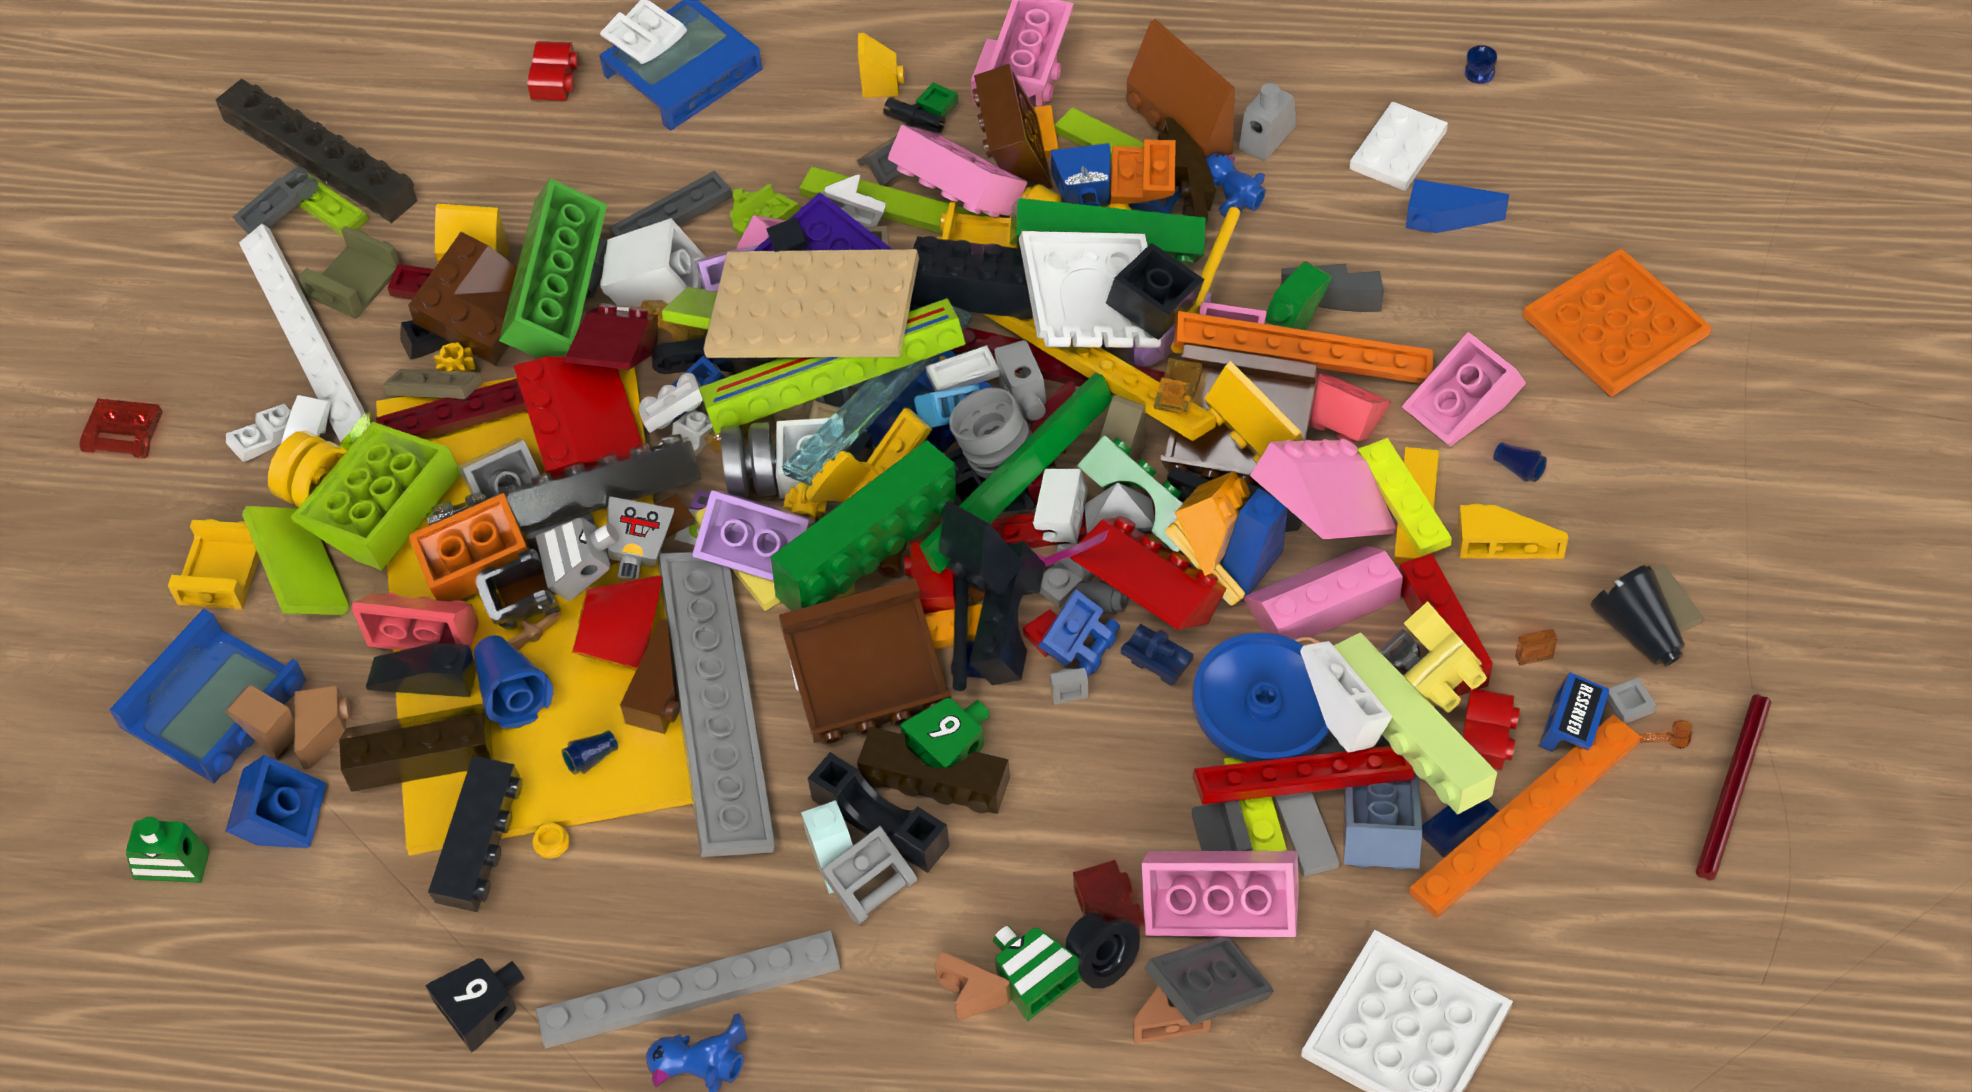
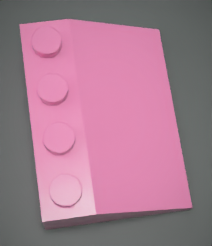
[1250,439,1397,539]

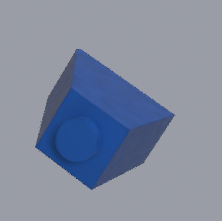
[1222,488,1288,596]

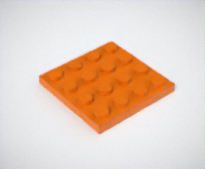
[1522,248,1712,397]

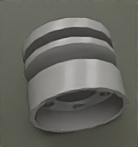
[949,388,1033,479]

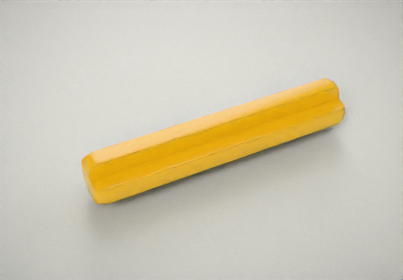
[1165,519,1245,606]

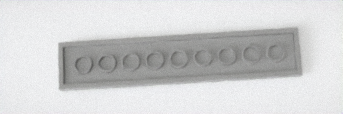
[658,552,775,857]

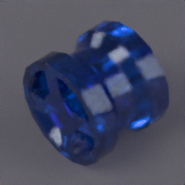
[1465,45,1497,84]

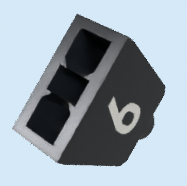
[425,958,525,1053]

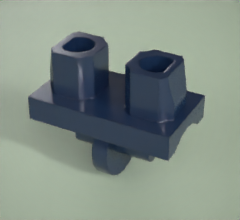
[1121,624,1194,686]

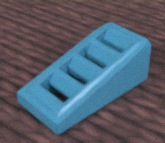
[914,384,980,428]

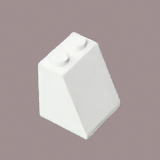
[600,218,705,306]

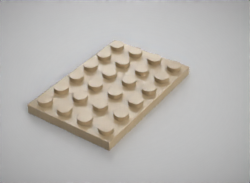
[703,249,919,358]

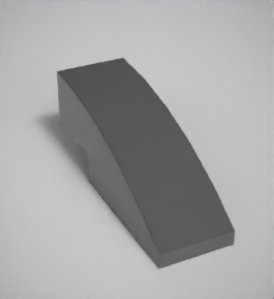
[1280,264,1384,312]

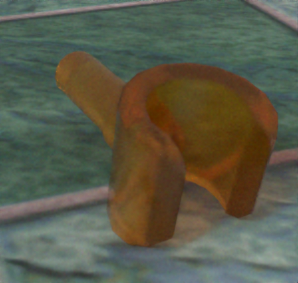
[1639,720,1692,749]

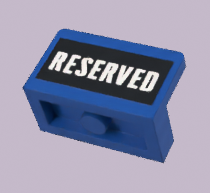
[1539,672,1609,752]

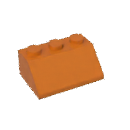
[408,493,530,602]

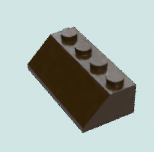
[339,703,493,792]

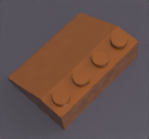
[1126,19,1235,159]

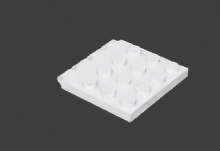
[1019,231,1165,348]

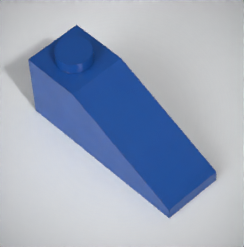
[1406,179,1509,233]

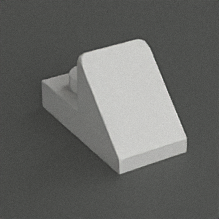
[822,174,886,227]

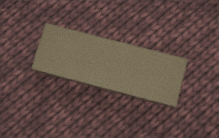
[383,369,483,399]

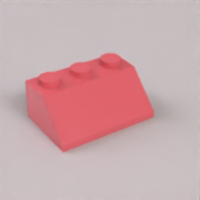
[1309,369,1391,444]
[351,593,479,650]

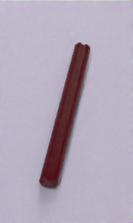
[1695,694,1771,880]

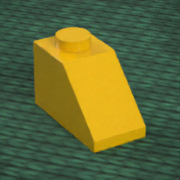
[858,33,904,98]

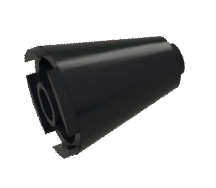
[1590,565,1685,667]

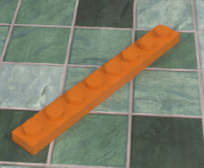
[1173,311,1433,384]
[1409,714,1641,918]

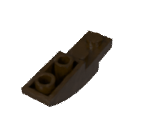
[1157,118,1216,226]

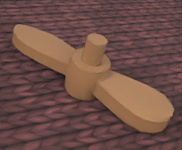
[508,612,561,650]

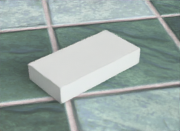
[926,345,1000,392]

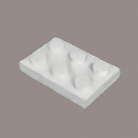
[1350,101,1448,191]

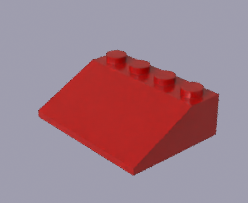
[514,356,649,493]

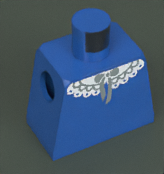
[1051,143,1110,206]

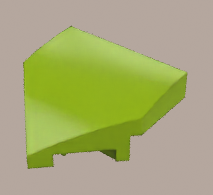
[730,184,800,238]

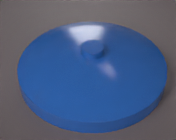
[1192,633,1330,762]

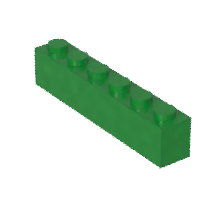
[1010,198,1206,266]

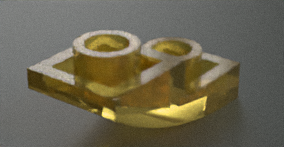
[1154,358,1202,415]

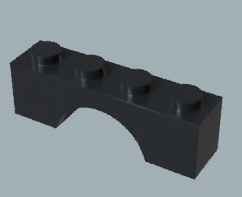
[970,541,1045,685]
[808,752,949,873]

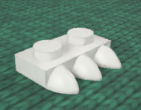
[639,373,703,433]

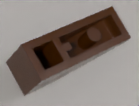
[620,619,680,734]

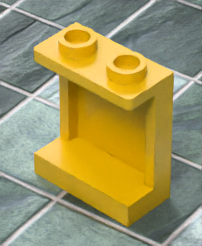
[937,202,1019,248]
[168,519,260,610]

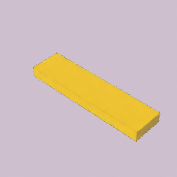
[1393,447,1439,564]

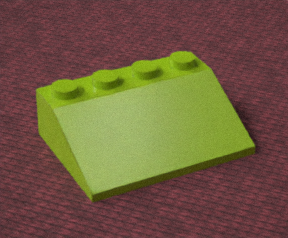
[291,422,461,571]

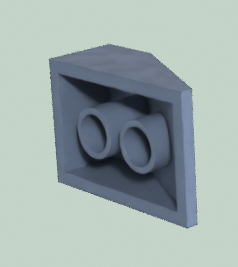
[1343,773,1422,870]

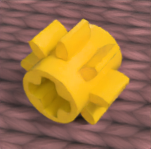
[434,342,476,372]
[783,482,827,520]

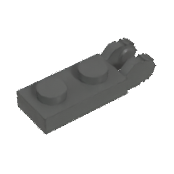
[233,166,319,234]

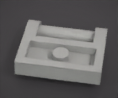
[819,826,917,925]

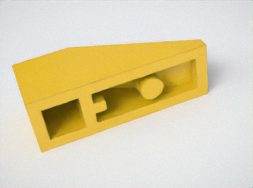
[1457,503,1568,559]

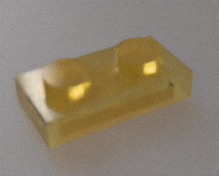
[641,300,708,341]

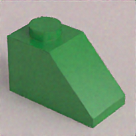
[1266,261,1333,330]

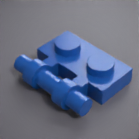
[1037,589,1120,678]

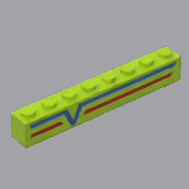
[699,298,965,434]

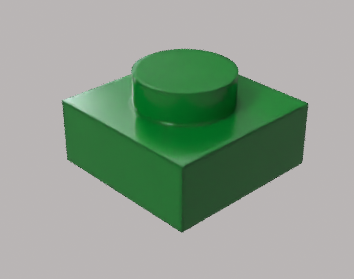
[916,82,958,117]

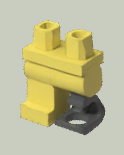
[1379,601,1487,713]

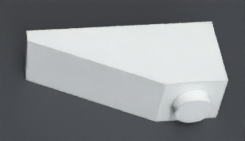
[1300,641,1392,753]

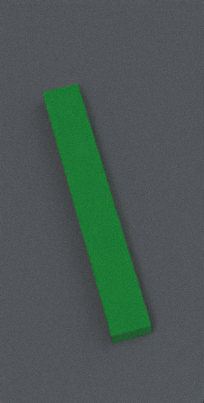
[919,373,1113,573]

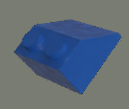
[225,755,327,848]

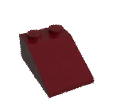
[565,304,658,370]

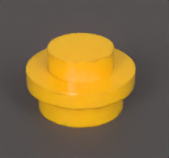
[532,823,570,859]

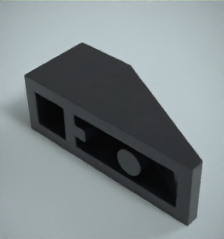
[366,643,477,697]

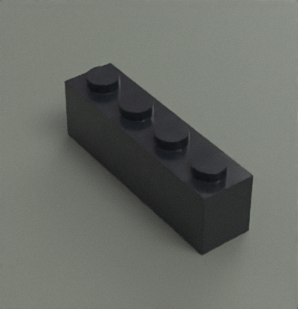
[428,755,523,912]

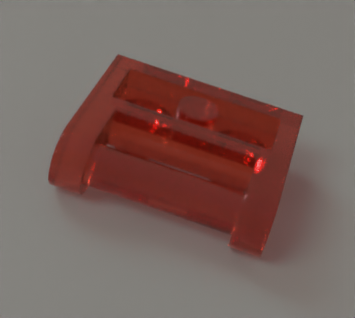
[79,398,163,459]

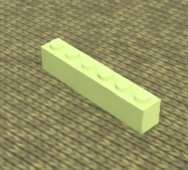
[1333,632,1497,815]

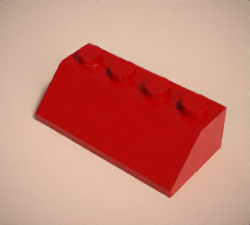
[1069,516,1227,630]

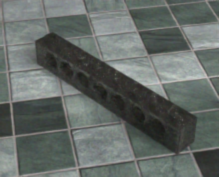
[215,78,417,224]

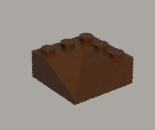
[972,64,1053,189]
[408,232,517,366]

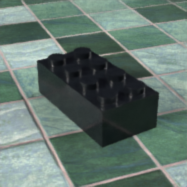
[910,236,1033,319]

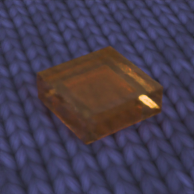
[1515,629,1557,666]

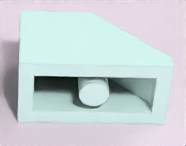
[801,800,853,894]

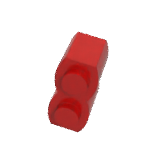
[527,41,579,101]
[1462,689,1520,770]

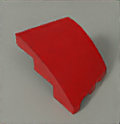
[571,575,662,670]

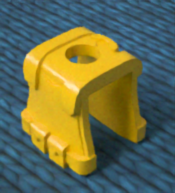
[806,451,880,502]

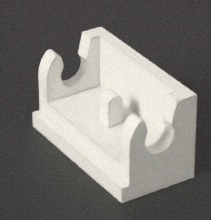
[1033,469,1088,544]

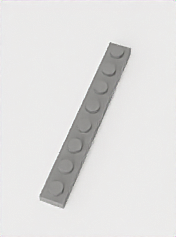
[536,930,841,1049]

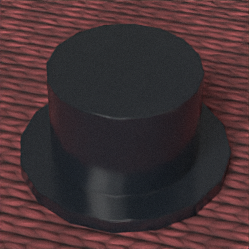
[1065,913,1140,989]

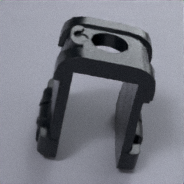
[476,549,561,630]

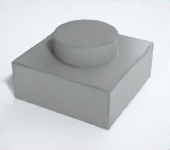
[1050,667,1088,705]
[1607,677,1656,724]

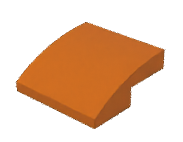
[1110,139,1176,204]

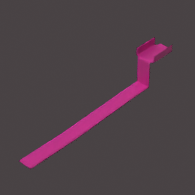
[1036,530,1108,567]

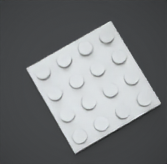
[1301,930,1513,1092]

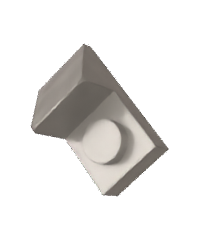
[1039,544,1096,608]

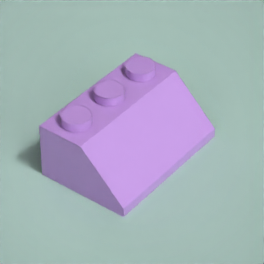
[692,490,816,581]

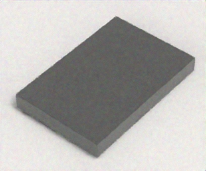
[1144,936,1274,1026]

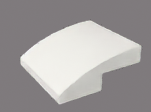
[600,0,687,64]

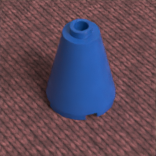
[474,635,554,728]

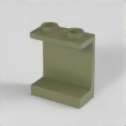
[299,226,400,319]

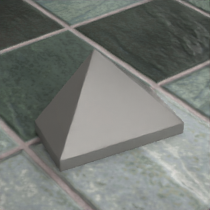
[1084,482,1155,534]

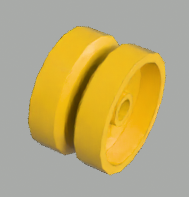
[268,430,347,507]

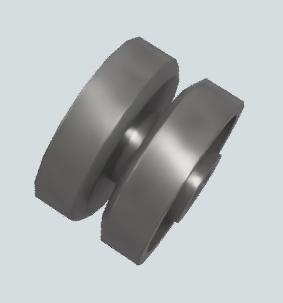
[721,422,777,499]

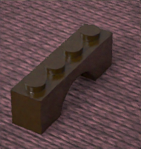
[857,727,1010,814]

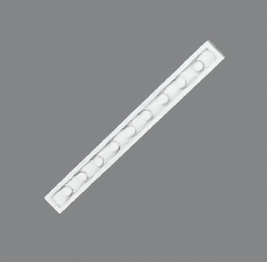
[239,224,371,451]

